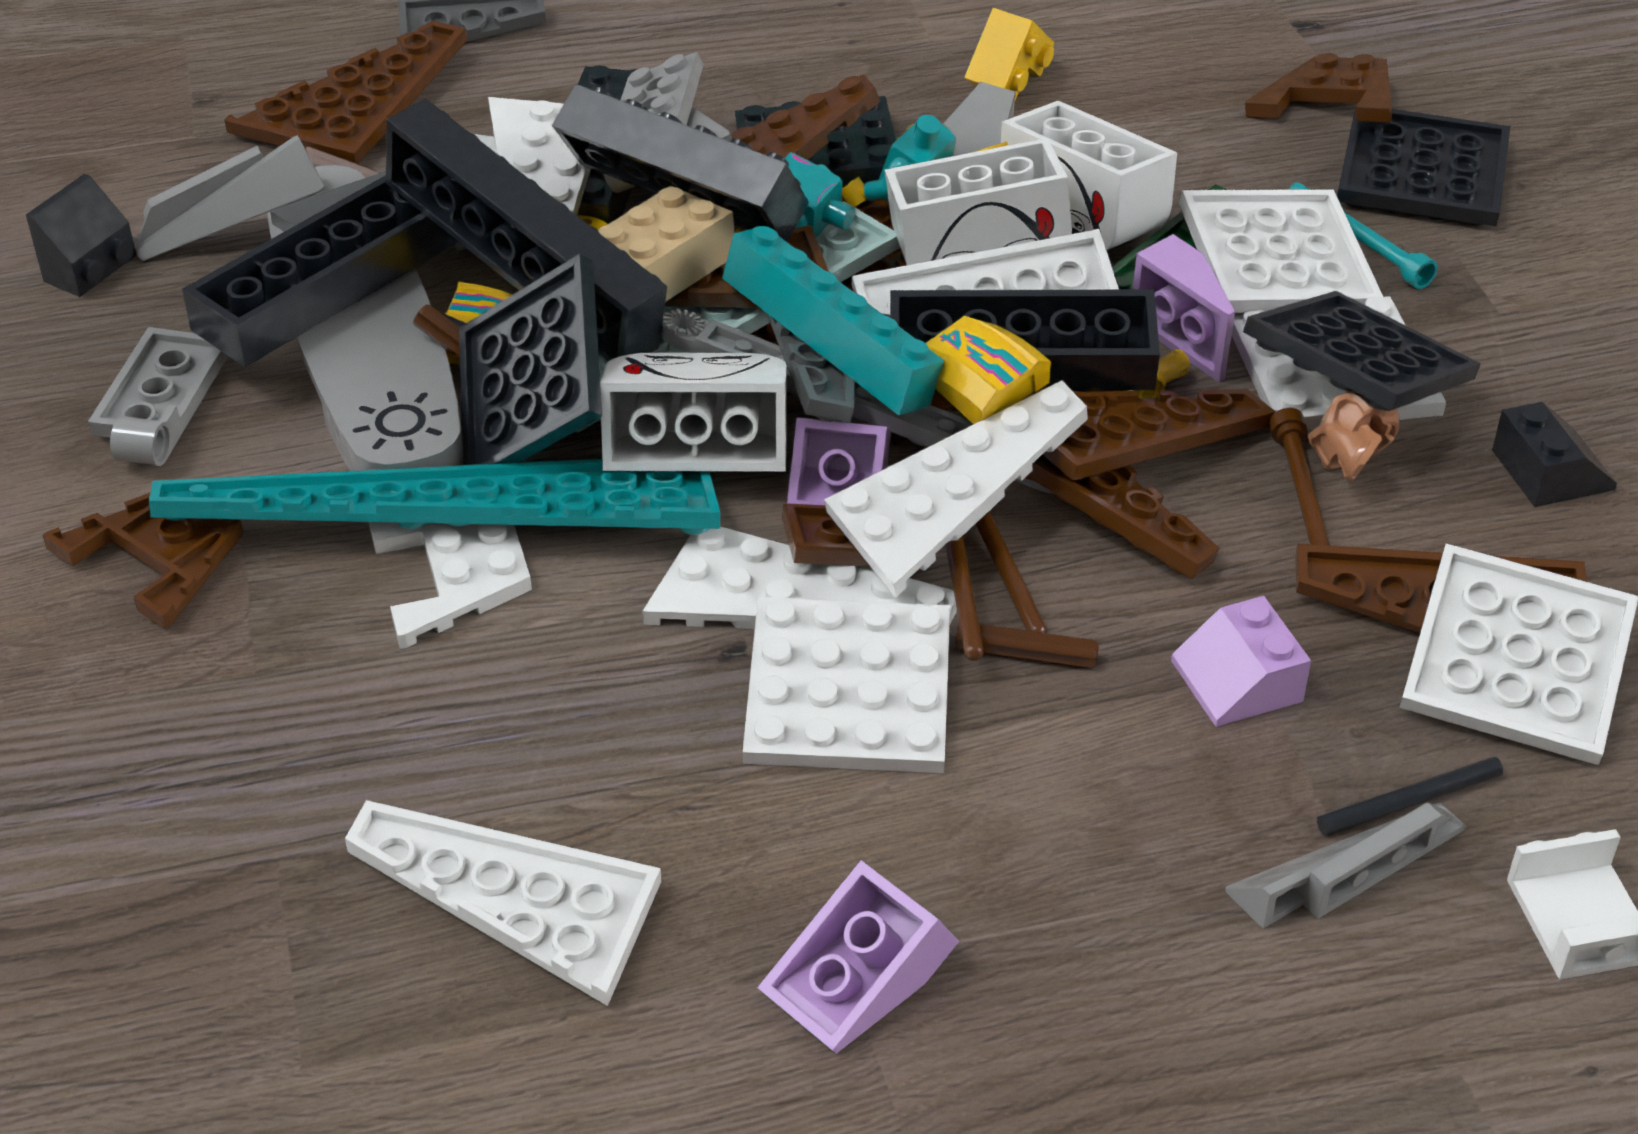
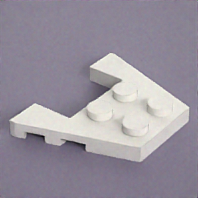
[368,522,532,649]

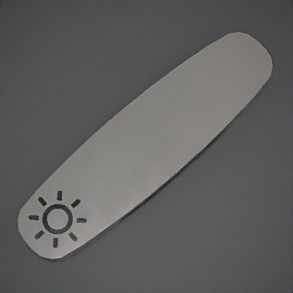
[267,165,464,471]

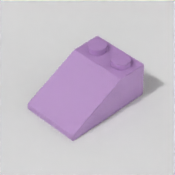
[1133,234,1235,382]
[757,860,959,1054]

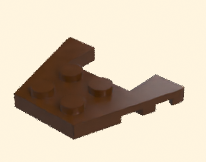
[1245,53,1392,122]
[42,493,243,629]

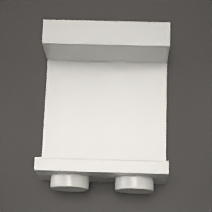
[1507,829,1638,980]

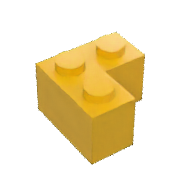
[964,8,1055,100]

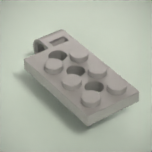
[604,52,704,193]
[88,327,228,466]

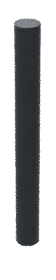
[1317,757,1503,836]

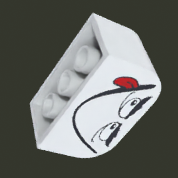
[1001,101,1177,251]
[885,138,1072,265]
[600,353,787,471]

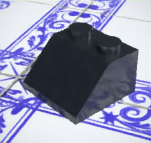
[26,174,136,297]
[1492,402,1617,507]

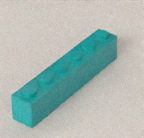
[722,226,944,416]

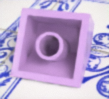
[787,417,891,505]
[1171,596,1311,727]

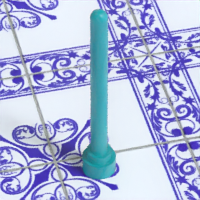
[1289,182,1438,290]

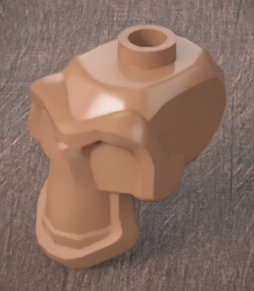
[1308,391,1400,483]

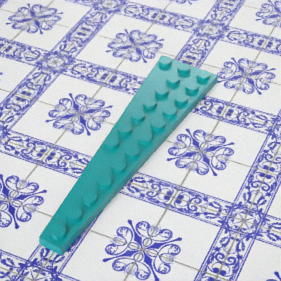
[149,459,720,535]

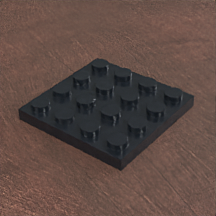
[735,96,896,185]
[1337,104,1511,227]
[459,254,602,465]
[1243,291,1481,411]

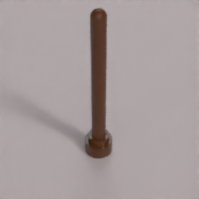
[1269,407,1330,546]
[975,511,1047,633]
[945,530,984,661]

